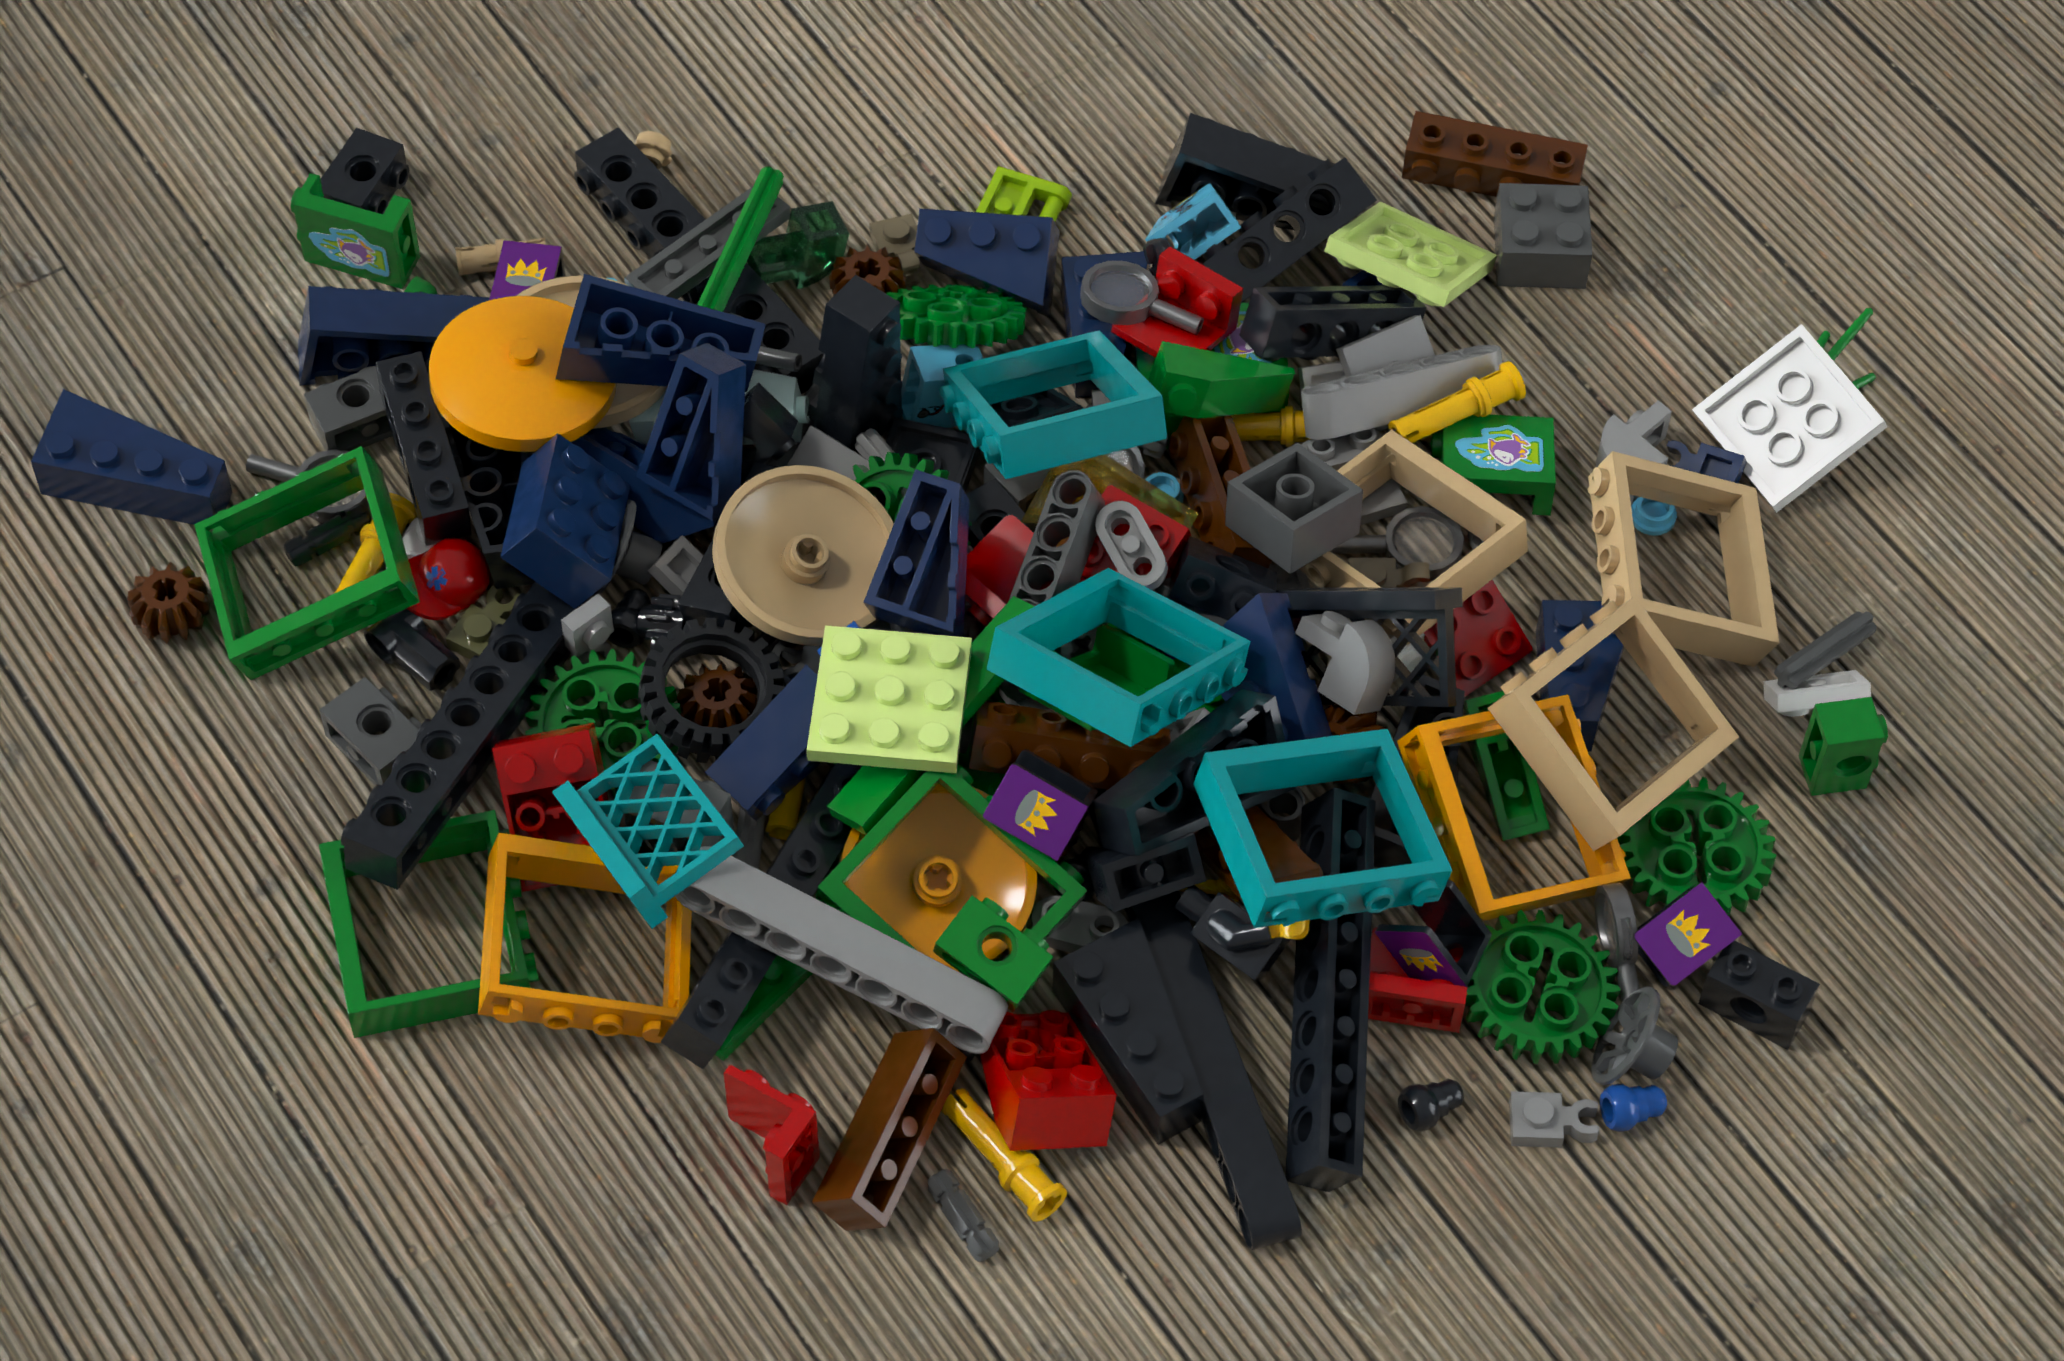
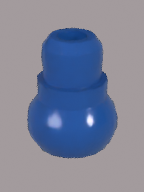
[1600,1084,1667,1132]

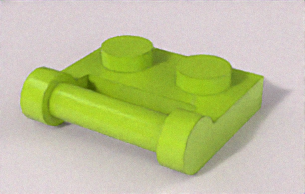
[976,166,1072,222]

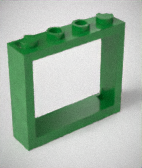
[194,446,420,680]
[816,764,1087,961]
[319,810,539,1038]

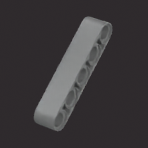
[1301,345,1503,440]

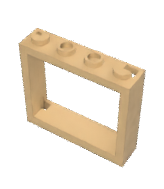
[1299,430,1528,645]
[1587,451,1780,667]
[1488,596,1739,851]

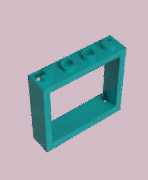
[939,330,1167,479]
[986,568,1251,747]
[1193,729,1453,928]

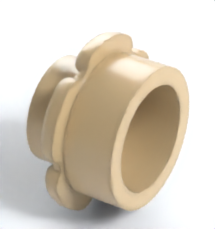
[635,131,672,170]

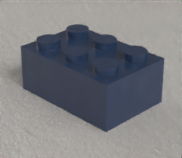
[500,433,630,609]

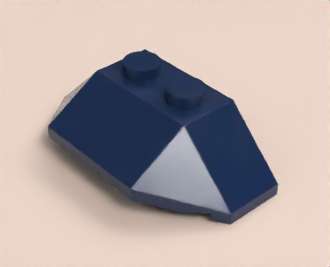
[571,427,719,544]

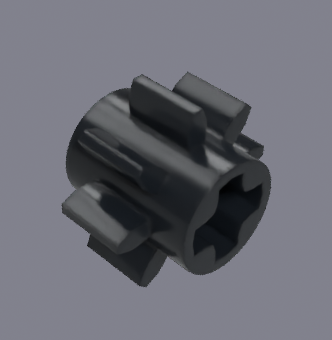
[637,594,685,649]

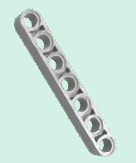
[675,846,1008,1054]

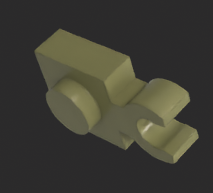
[446,585,520,660]

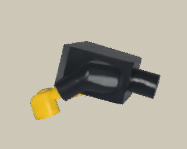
[1175,885,1310,980]

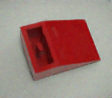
[492,722,609,892]
[980,1010,1117,1151]

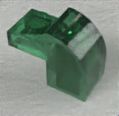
[747,201,849,289]

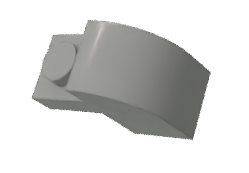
[1596,400,1672,506]
[1295,611,1395,715]

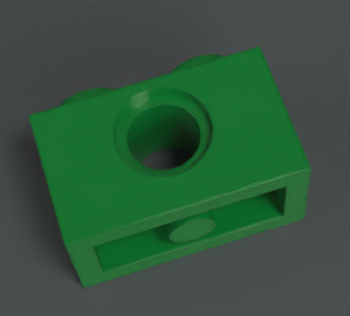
[1798,697,1888,796]
[933,895,1053,1012]

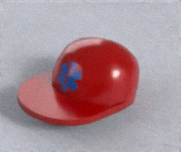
[407,537,491,620]

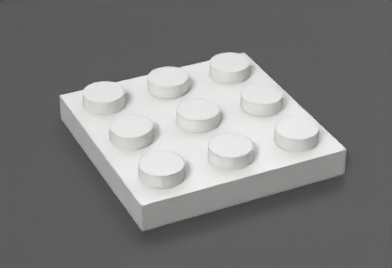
[1692,324,1887,513]

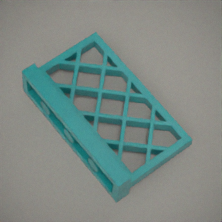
[552,734,744,929]

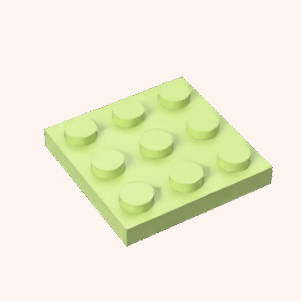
[1324,202,1498,307]
[807,625,972,773]

